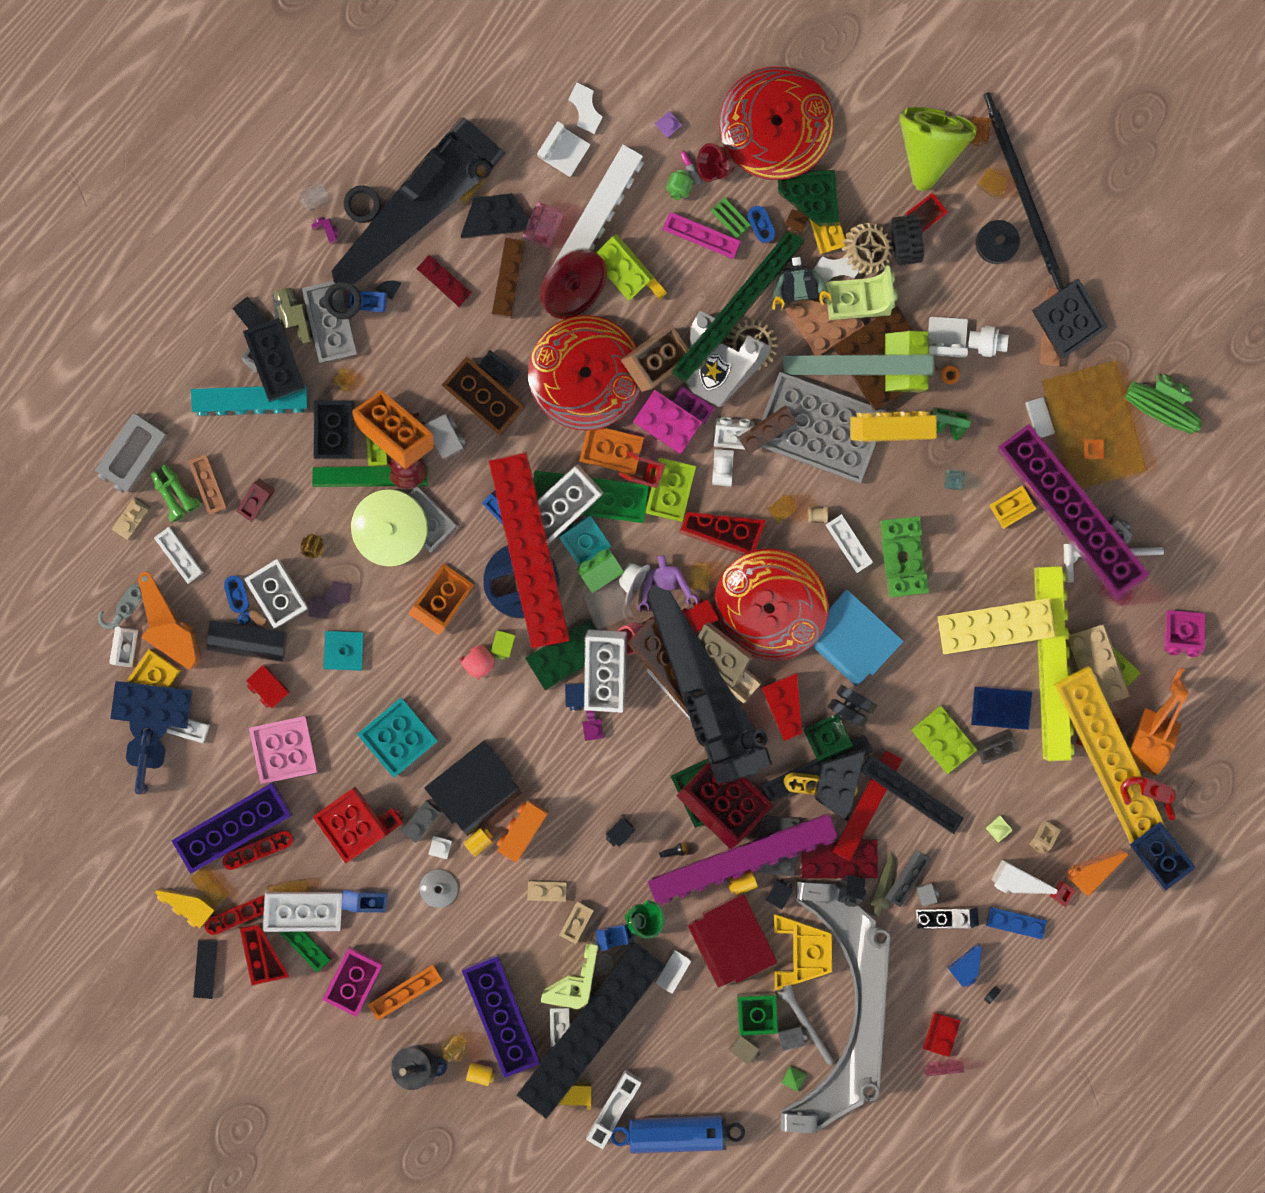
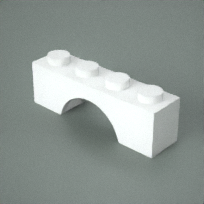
[586,1070,642,1149]

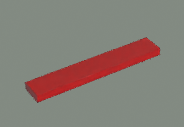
[832,750,903,861]

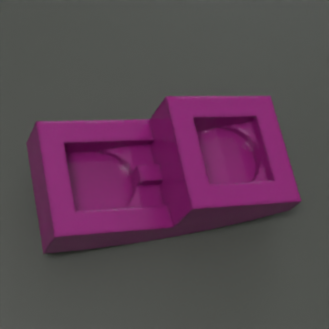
[671,386,715,424]

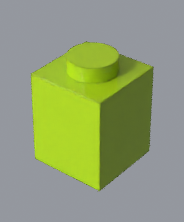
[491,630,516,660]

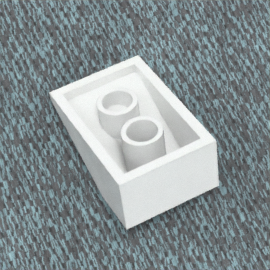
[992,860,1058,894]

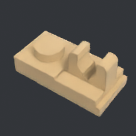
[112,498,150,540]

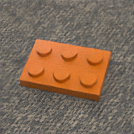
[579,428,644,475]

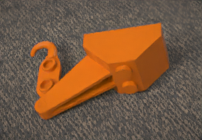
[1127,668,1189,776]

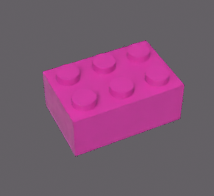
[633,390,702,455]
[322,946,384,1017]

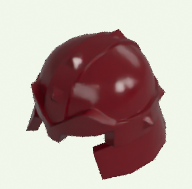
[696,143,735,182]
[389,458,427,488]

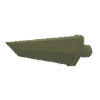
[870,851,895,917]

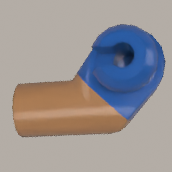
[237,610,267,627]

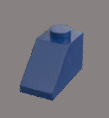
[342,890,388,913]
[947,944,981,987]

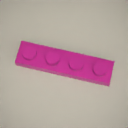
[662,212,741,259]

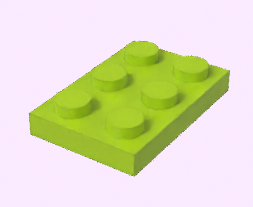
[597,234,654,301]
[645,457,696,522]
[910,705,977,774]

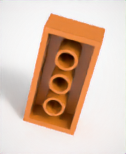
[353,390,434,469]

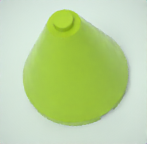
[899,107,977,191]

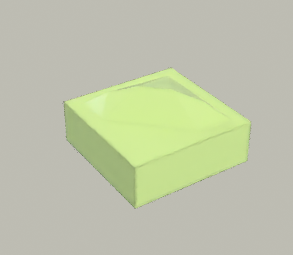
[985,815,1013,843]

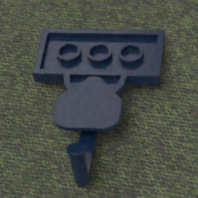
[110,681,193,795]

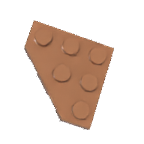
[785,300,865,355]

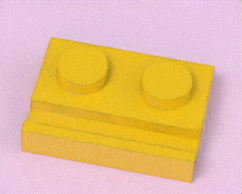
[809,219,846,255]
[989,485,1036,529]

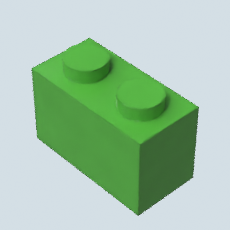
[577,548,624,593]

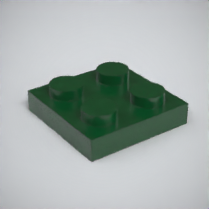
[803,713,854,763]

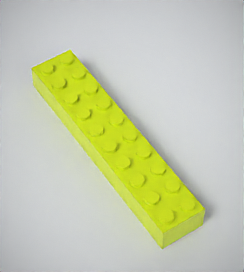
[1034,566,1074,761]

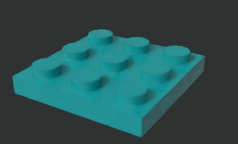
[357,697,438,778]

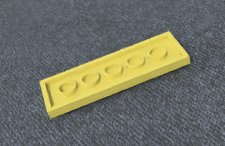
[937,598,1057,654]

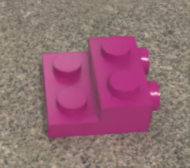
[1163,610,1205,657]

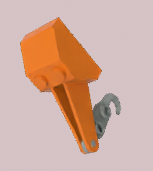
[98,572,201,670]

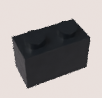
[605,815,635,847]

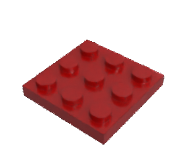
[313,786,389,864]

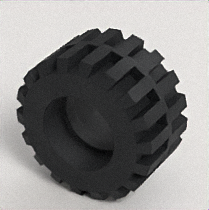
[891,214,924,265]

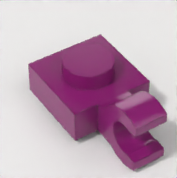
[582,710,604,741]

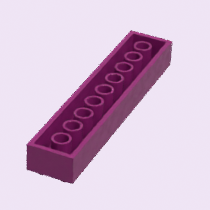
[998,424,1149,601]
[648,813,838,905]

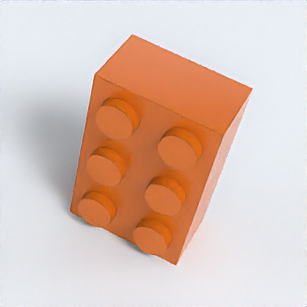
[496,799,548,863]

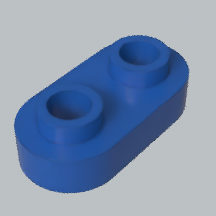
[748,206,775,243]
[224,575,249,613]

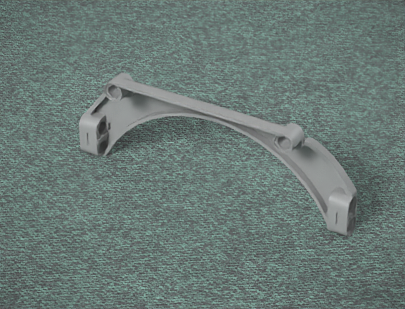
[780,881,890,1133]

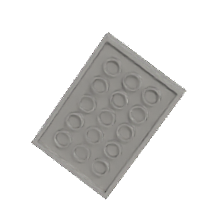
[761,372,887,484]

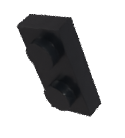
[479,350,521,388]

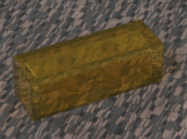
[459,169,489,204]

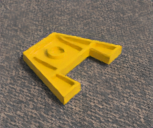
[774,914,833,991]

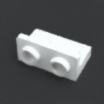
[714,417,755,449]

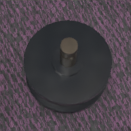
[975,220,1020,264]
[391,1045,438,1090]

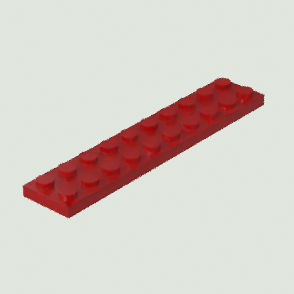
[489,452,570,648]

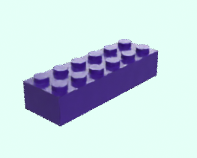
[171,782,293,874]
[462,954,541,1078]

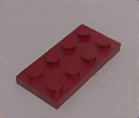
[801,840,878,879]

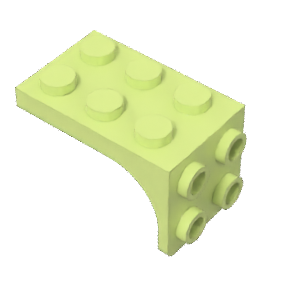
[825,266,897,320]

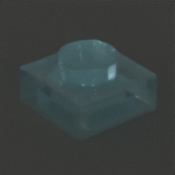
[944,470,965,491]

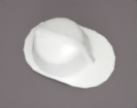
[619,563,650,606]

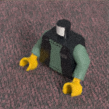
[772,256,832,310]

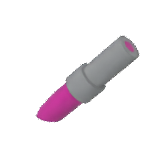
[681,150,702,186]

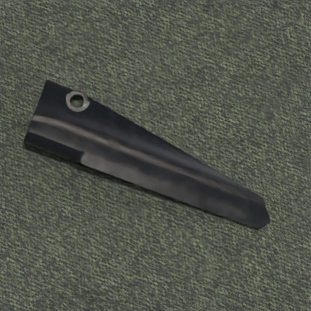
[647,585,772,784]

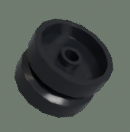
[828,684,877,728]

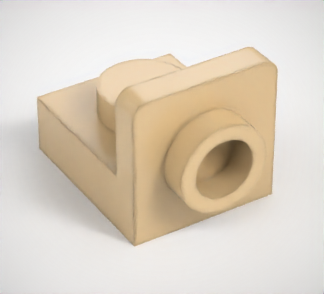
[1029,820,1061,854]

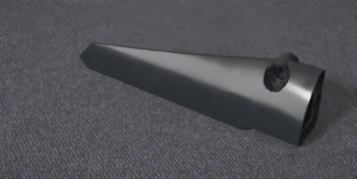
[331,117,505,284]

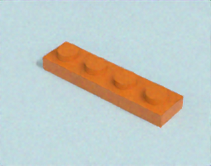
[368,964,443,1021]

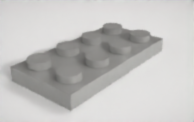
[302,281,357,363]

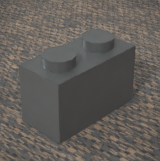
[401,800,442,843]

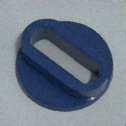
[483,545,559,619]

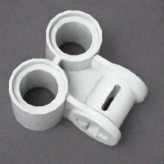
[712,449,734,486]

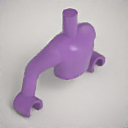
[638,555,699,612]

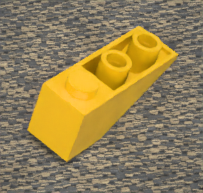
[155,888,217,928]

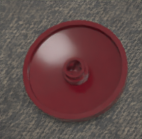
[540,248,607,319]

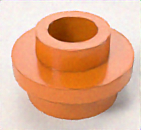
[940,365,960,384]

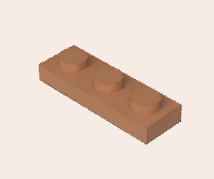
[188,454,227,515]

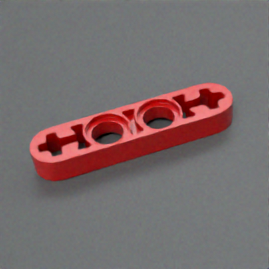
[222,830,294,870]
[204,894,265,935]

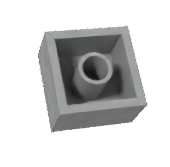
[425,414,466,460]

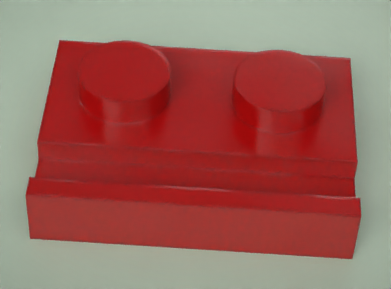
[923,1012,961,1057]

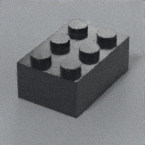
[314,401,355,460]

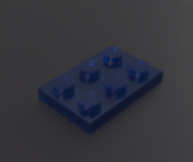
[971,687,1032,730]

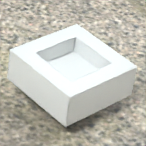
[429,835,452,859]

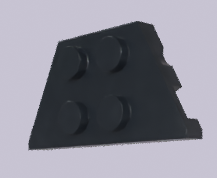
[461,193,535,239]
[814,750,865,821]

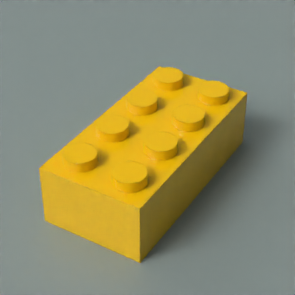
[850,411,936,441]

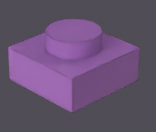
[655,111,682,139]

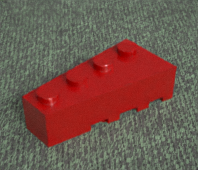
[679,512,766,555]

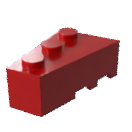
[761,673,802,741]
[239,923,289,986]

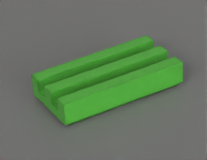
[710,197,751,239]

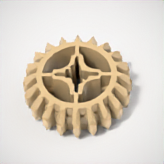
[842,223,893,275]
[726,319,778,370]

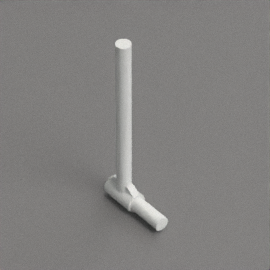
[1064,544,1164,582]

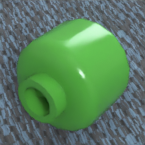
[666,170,694,200]

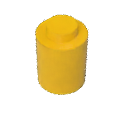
[463,828,493,857]
[728,870,758,895]
[466,1062,496,1086]

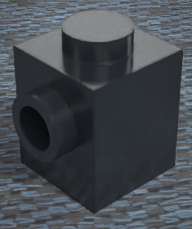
[838,874,866,907]

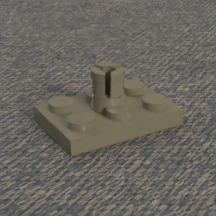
[697,622,753,687]

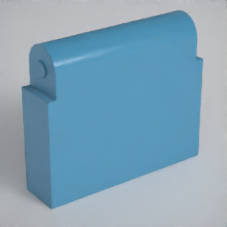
[812,589,904,686]

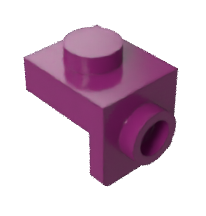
[311,217,340,244]

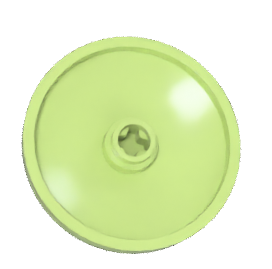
[351,489,428,566]

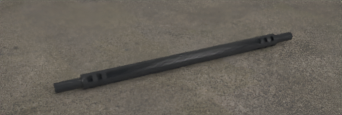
[983,92,1064,291]

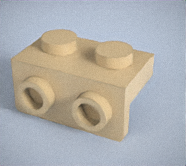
[724,669,762,704]

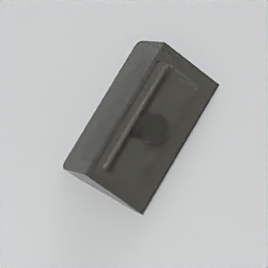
[974,729,1018,764]

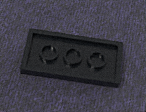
[243,318,306,403]

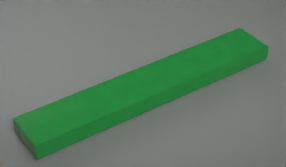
[312,466,428,487]

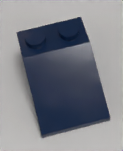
[1130,822,1196,892]

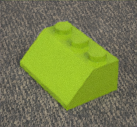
[885,331,928,393]

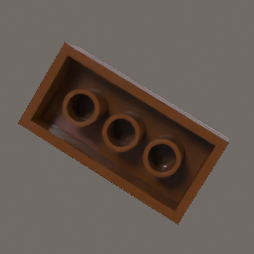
[442,356,525,437]

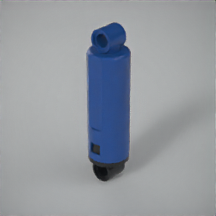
[610,1115,745,1154]

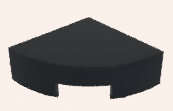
[375,280,402,300]

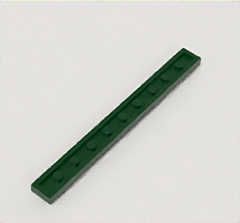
[672,231,804,384]

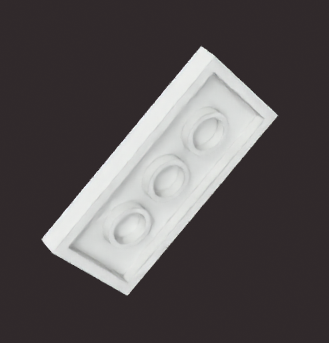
[263,892,342,932]

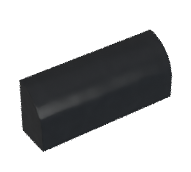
[207,620,288,662]

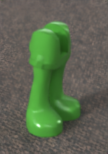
[151,464,202,523]

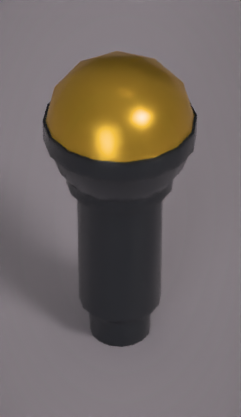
[659,843,688,858]

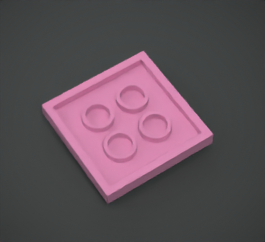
[249,716,318,784]

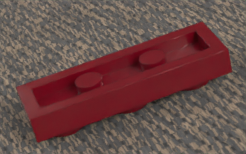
[416,255,472,308]

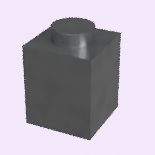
[778,1024,807,1051]

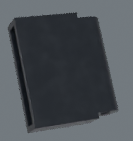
[424,740,522,836]

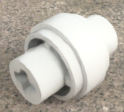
[968,326,1009,357]

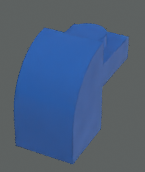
[596,923,634,951]

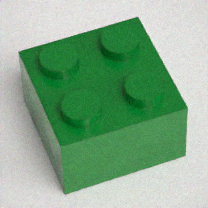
[737,992,778,1035]

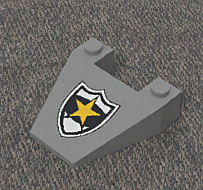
[687,310,771,407]

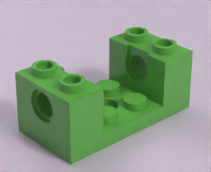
[879,516,929,597]

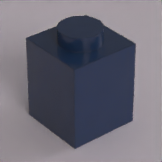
[565,683,585,711]

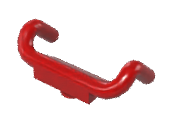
[1120,776,1176,820]

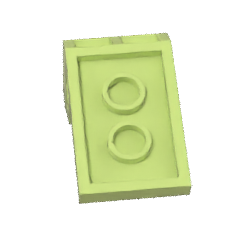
[541,940,598,1009]

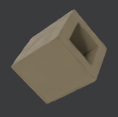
[729,1035,760,1065]

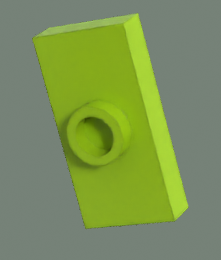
[1113,647,1141,687]

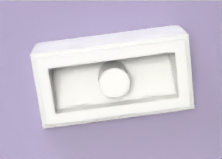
[1025,397,1055,438]
[110,626,138,667]
[656,950,691,994]

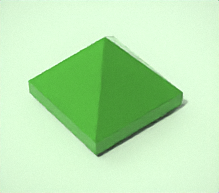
[781,1066,807,1092]

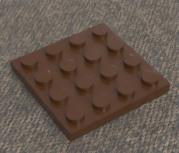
[833,306,938,411]

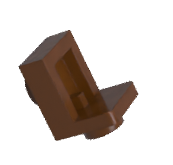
[784,209,808,235]

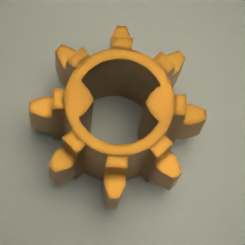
[300,534,324,559]

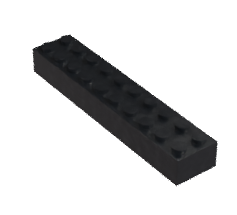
[516,942,666,1119]

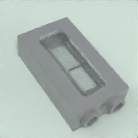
[95,413,168,493]

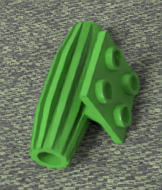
[1124,373,1202,434]

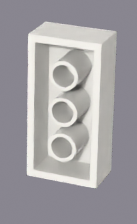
[538,465,604,544]
[584,630,627,712]

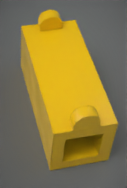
[558,1083,592,1110]

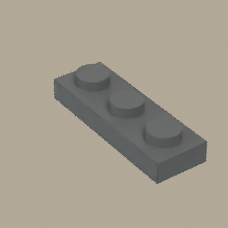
[885,850,931,907]

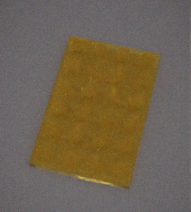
[1041,360,1147,489]

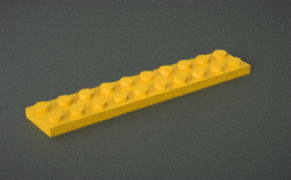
[1054,666,1167,844]

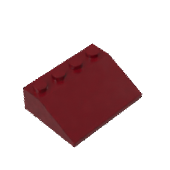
[676,762,773,850]

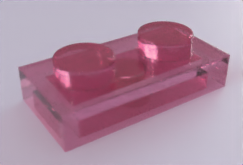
[923,1060,964,1076]

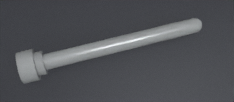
[778,985,834,1065]

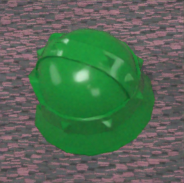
[625,900,665,939]

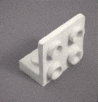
[537,121,590,177]
[928,317,968,358]

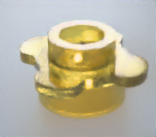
[333,368,356,391]

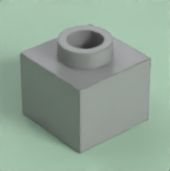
[916,882,939,906]

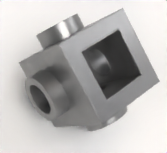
[1107,514,1133,544]

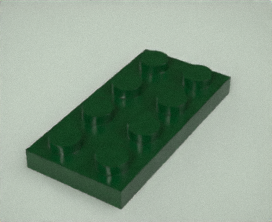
[525,618,597,690]

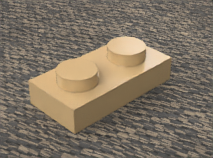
[527,881,567,902]
[559,901,594,944]

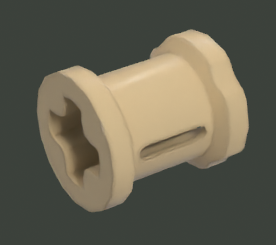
[808,506,828,524]

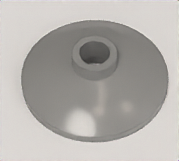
[419,869,458,908]

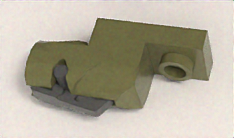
[273,288,314,344]

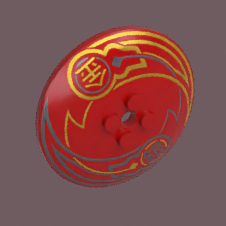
[719,67,834,180]
[528,315,641,431]
[714,548,829,661]

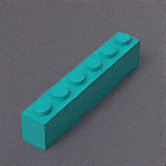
[191,385,309,416]

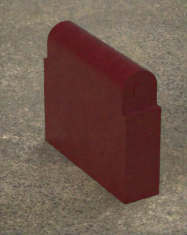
[687,893,778,987]

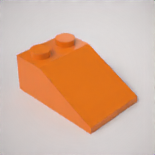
[408,563,474,635]
[1067,849,1128,897]

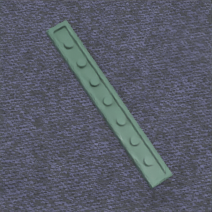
[783,355,935,375]

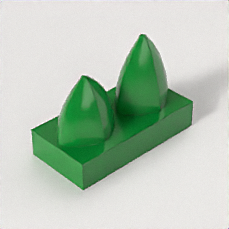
[931,407,971,441]

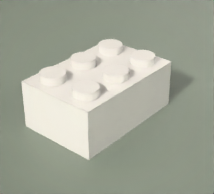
[244,559,309,628]

